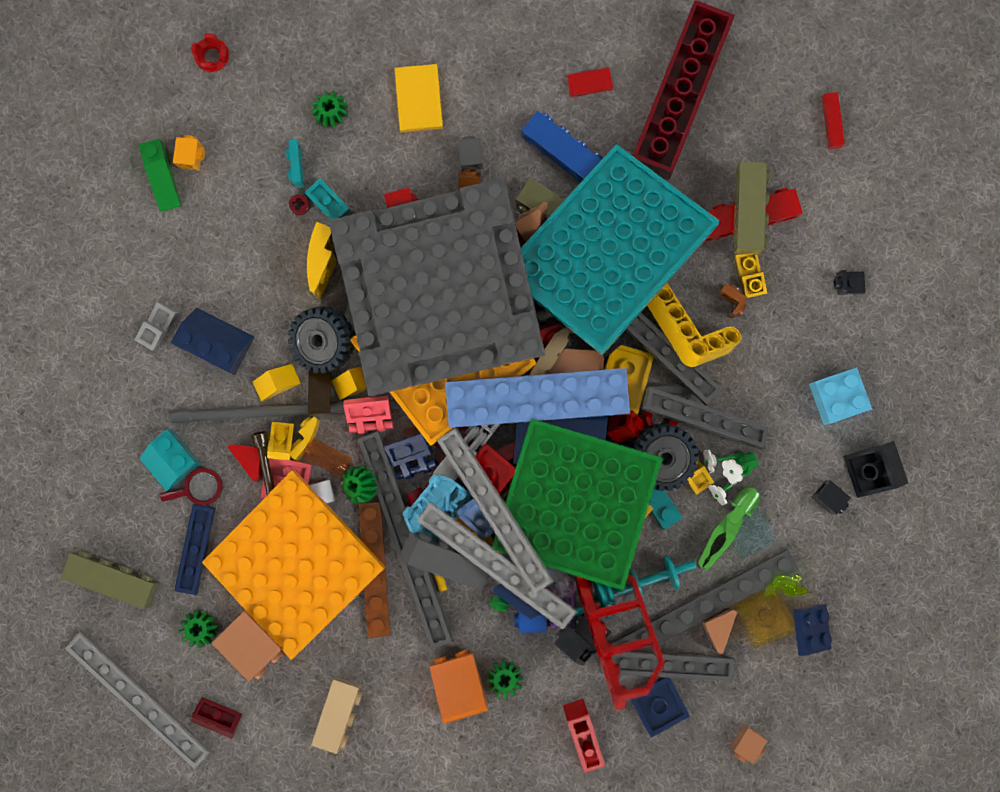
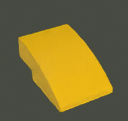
[307,222,338,300]

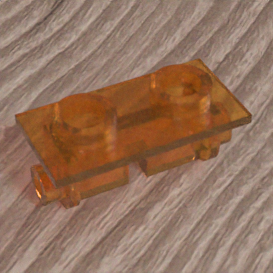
[303,438,352,477]

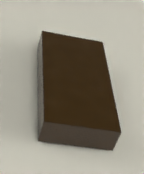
[308,371,331,414]

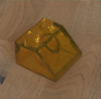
[734,587,796,649]

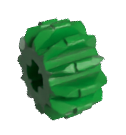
[311,90,348,128]
[341,466,379,504]
[179,609,218,648]
[486,660,524,699]

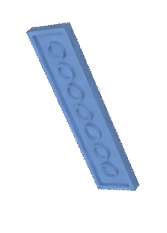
[445,368,630,428]

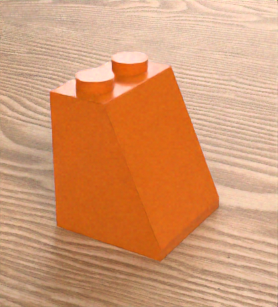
[429,649,488,724]

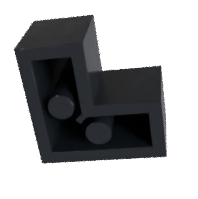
[554,614,611,666]

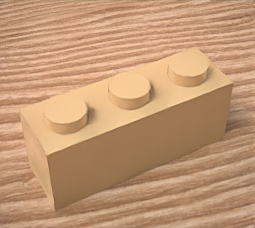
[311,677,363,754]

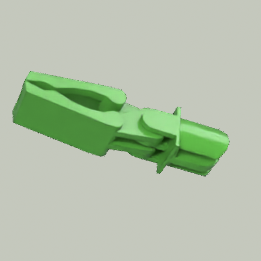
[698,487,760,570]

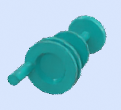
[574,555,697,619]

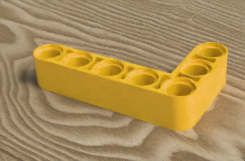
[647,283,741,367]

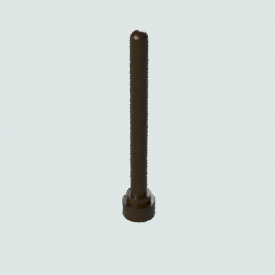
[250,431,274,495]

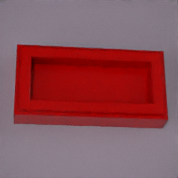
[567,67,613,98]

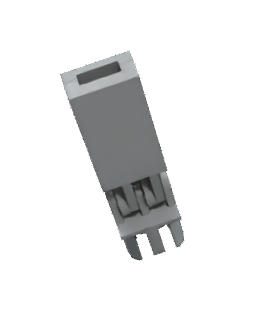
[433,424,500,481]

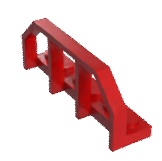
[575,574,665,711]

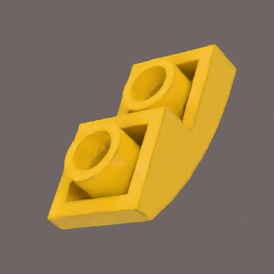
[734,254,767,298]
[290,416,320,460]

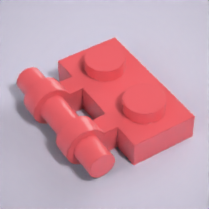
[343,396,394,434]

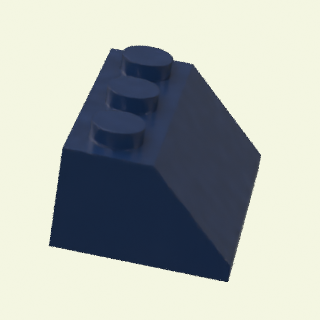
[171,308,255,375]

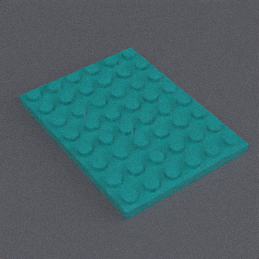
[521,144,720,355]

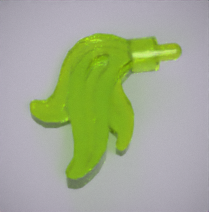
[764,574,808,597]

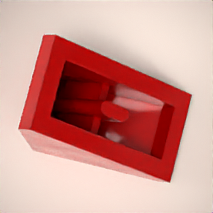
[228,444,262,482]

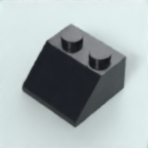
[843,441,908,498]

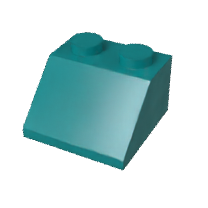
[139,429,202,492]

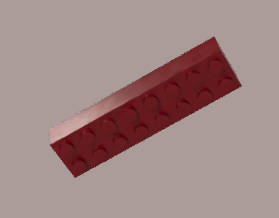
[632,0,735,180]

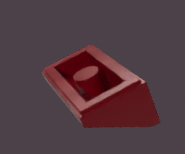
[191,697,243,739]

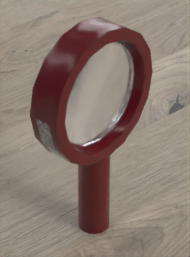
[160,468,223,505]

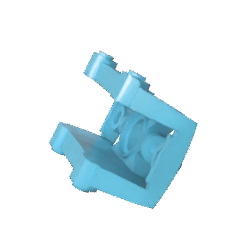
[403,474,473,541]

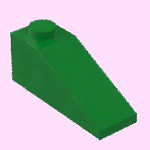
[138,139,182,212]

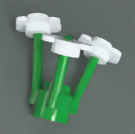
[703,450,759,505]

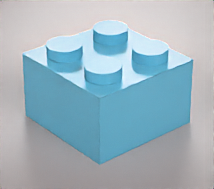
[809,368,872,425]

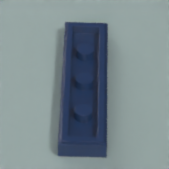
[174,504,216,595]

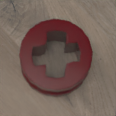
[289,194,310,216]

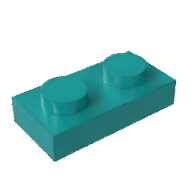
[286,139,304,188]
[304,178,351,220]
[649,489,683,530]

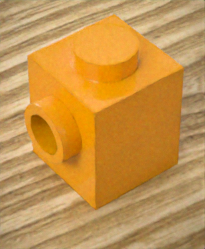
[173,135,205,170]

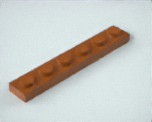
[359,502,391,638]

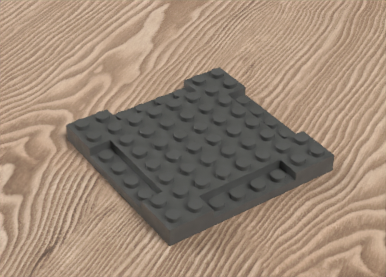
[329,178,546,396]

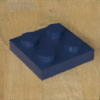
[793,604,832,656]
[630,677,690,738]

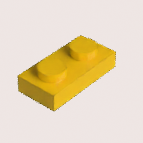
[267,422,294,460]

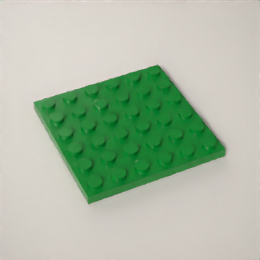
[492,419,663,590]

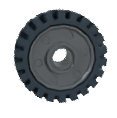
[288,306,354,373]
[633,423,699,491]

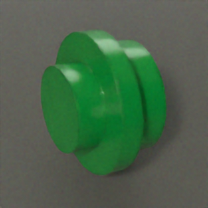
[489,596,511,612]

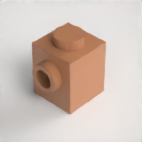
[730,724,768,764]

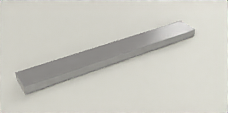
[437,428,554,594]
[416,502,577,629]
[65,631,211,769]

